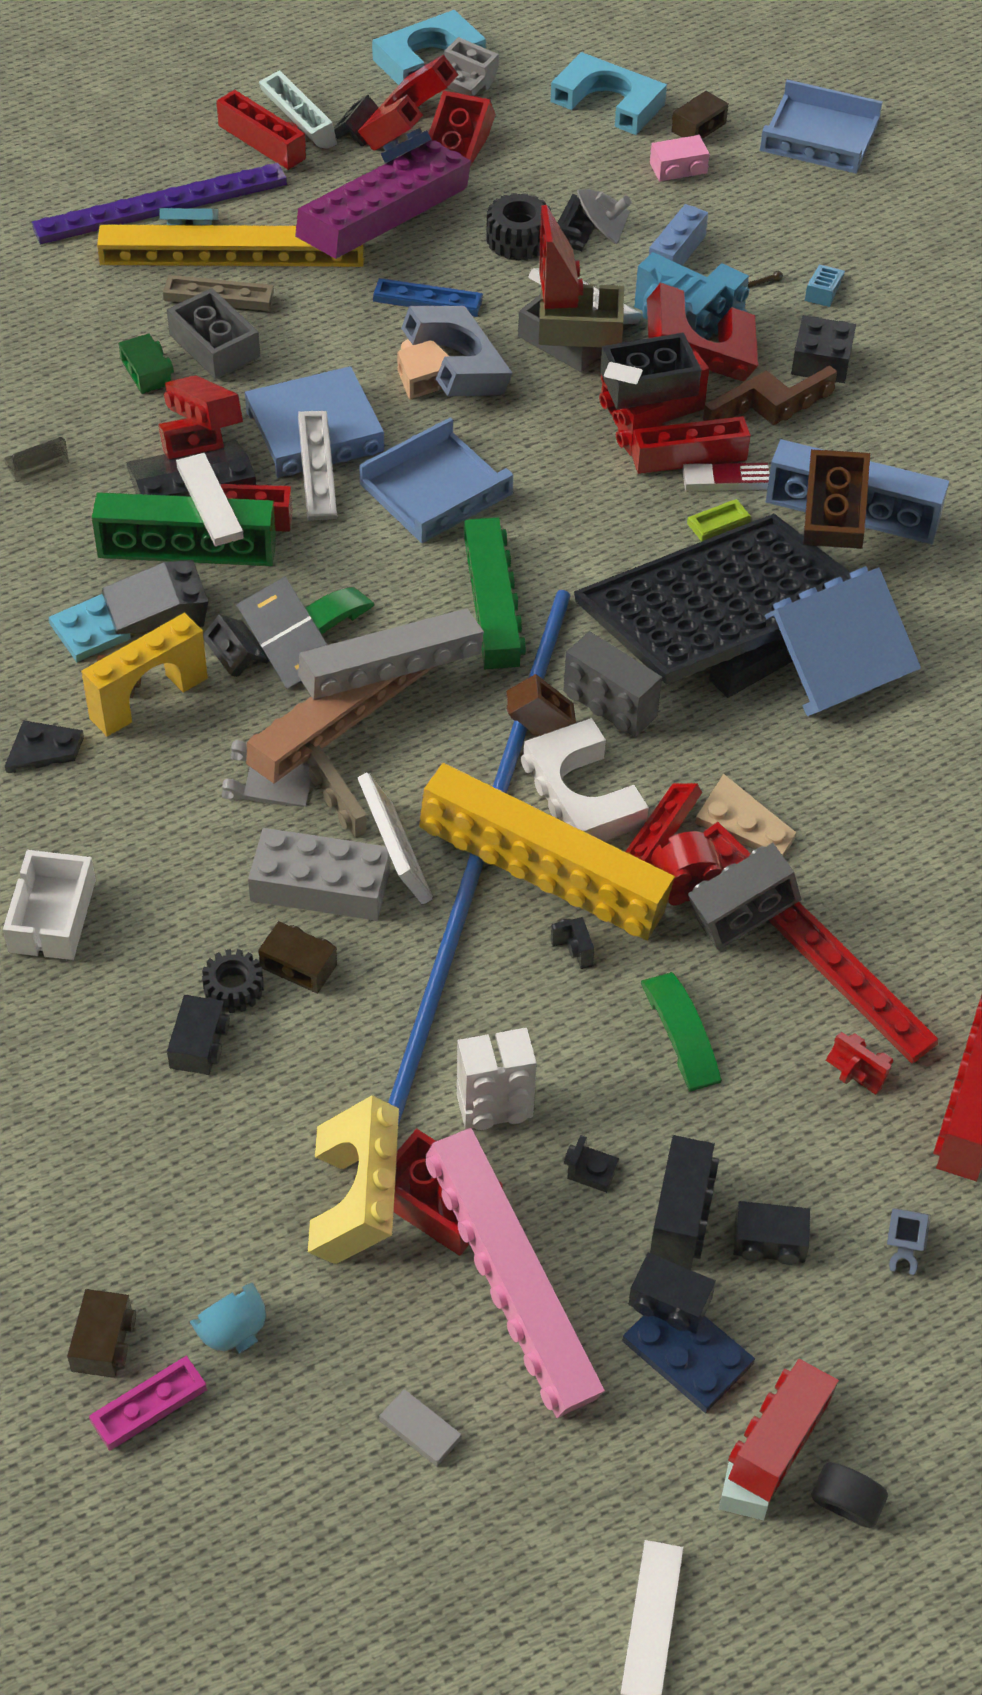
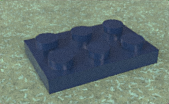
[381,128,432,163]
[622,1315,755,1414]

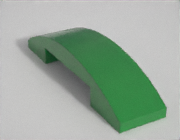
[305,587,374,635]
[641,972,722,1092]

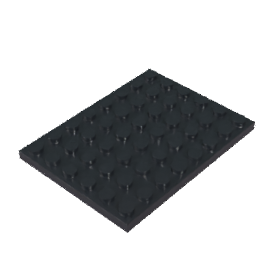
[574,513,851,685]

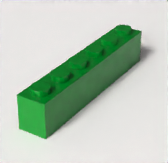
[464,517,526,670]

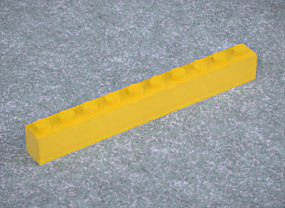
[97,225,364,267]

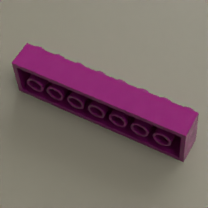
[295,140,471,259]

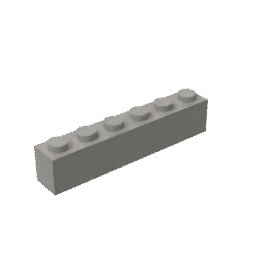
[298,608,484,700]

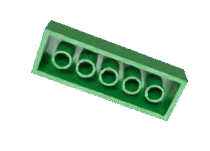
[92,492,276,567]

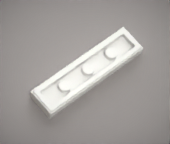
[298,411,337,520]
[176,453,243,546]
[620,1540,683,1695]

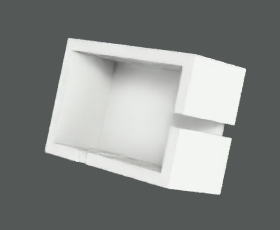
[3,850,96,960]
[457,1028,536,1130]

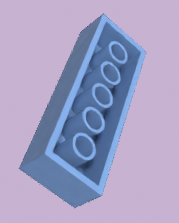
[765,439,949,544]

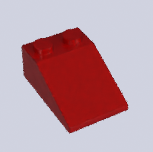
[426,90,496,167]
[539,205,583,309]

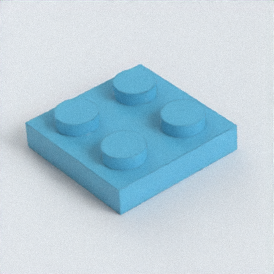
[160,208,219,225]
[48,594,131,662]

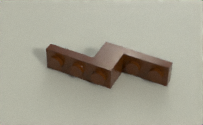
[703,366,837,425]

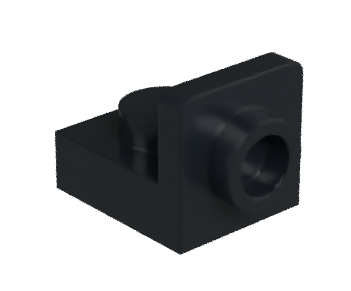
[551,917,594,969]
[564,1135,619,1193]

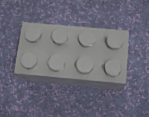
[248,828,391,921]

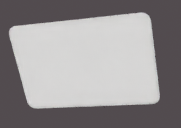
[604,362,643,384]

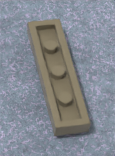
[163,275,274,311]
[301,742,367,838]

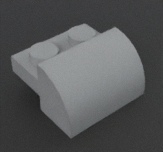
[444,37,499,96]

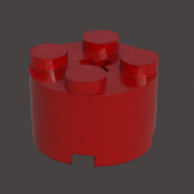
[651,831,724,906]

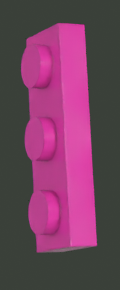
[89,1355,207,1451]

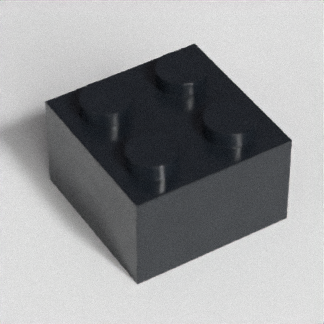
[791,315,856,384]

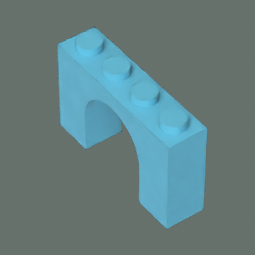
[372,10,486,85]
[551,52,667,135]

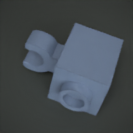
[887,1208,931,1275]

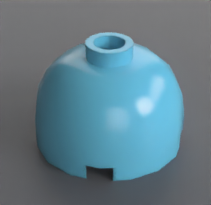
[190,1283,266,1353]

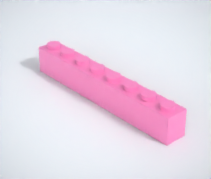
[426,1128,605,1418]

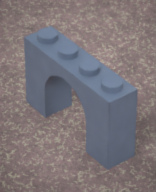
[401,306,512,396]

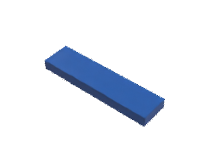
[373,278,483,317]

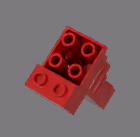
[599,351,709,456]

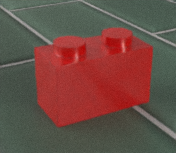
[158,418,224,459]

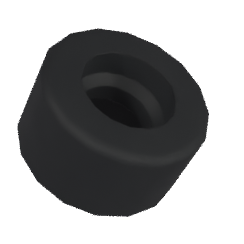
[811,1462,888,1528]

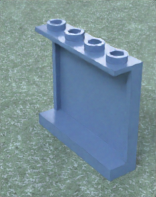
[760,80,883,174]
[245,366,384,478]
[360,417,513,543]
[765,566,921,716]

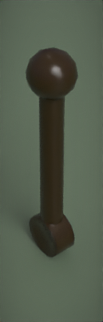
[748,271,783,288]

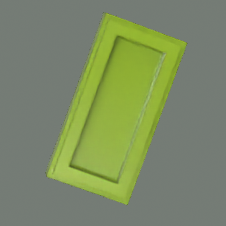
[687,499,752,542]

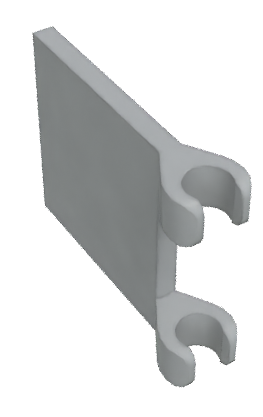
[222,740,311,807]

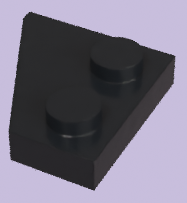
[5,720,84,773]

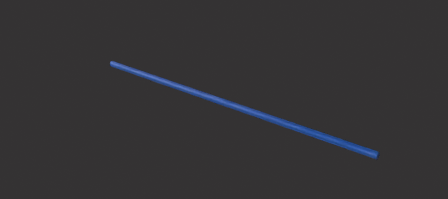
[388,590,571,1126]

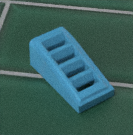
[805,264,845,307]

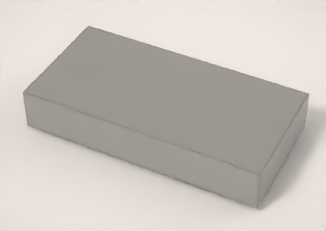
[379,1389,462,1467]

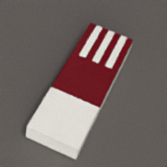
[683,462,770,491]

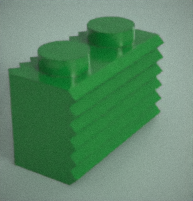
[118,333,174,394]

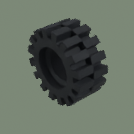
[202,949,264,1013]

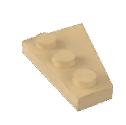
[695,774,796,857]

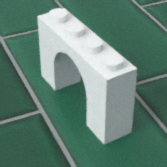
[521,718,649,841]

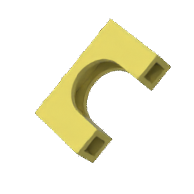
[308,1096,399,1264]

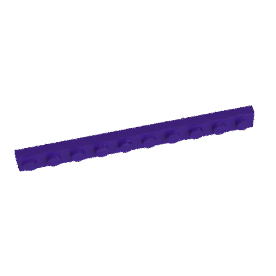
[32,163,287,245]

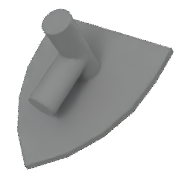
[577,189,632,244]

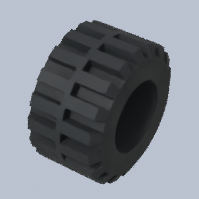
[486,193,551,260]

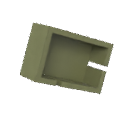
[538,284,624,347]

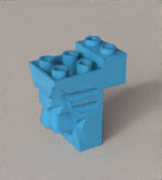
[634,252,750,340]

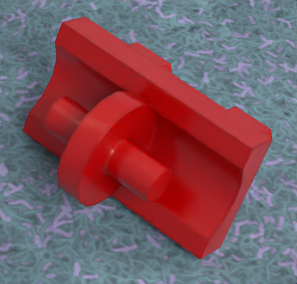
[825,1032,893,1095]

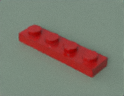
[625,783,703,865]

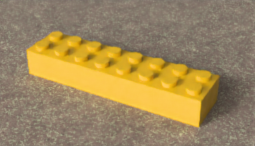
[419,763,675,941]

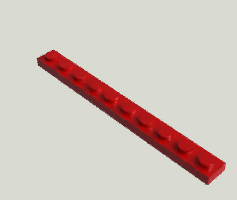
[702,822,938,1064]

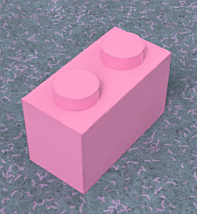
[650,135,709,182]

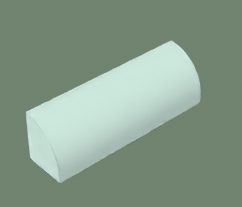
[259,70,337,149]

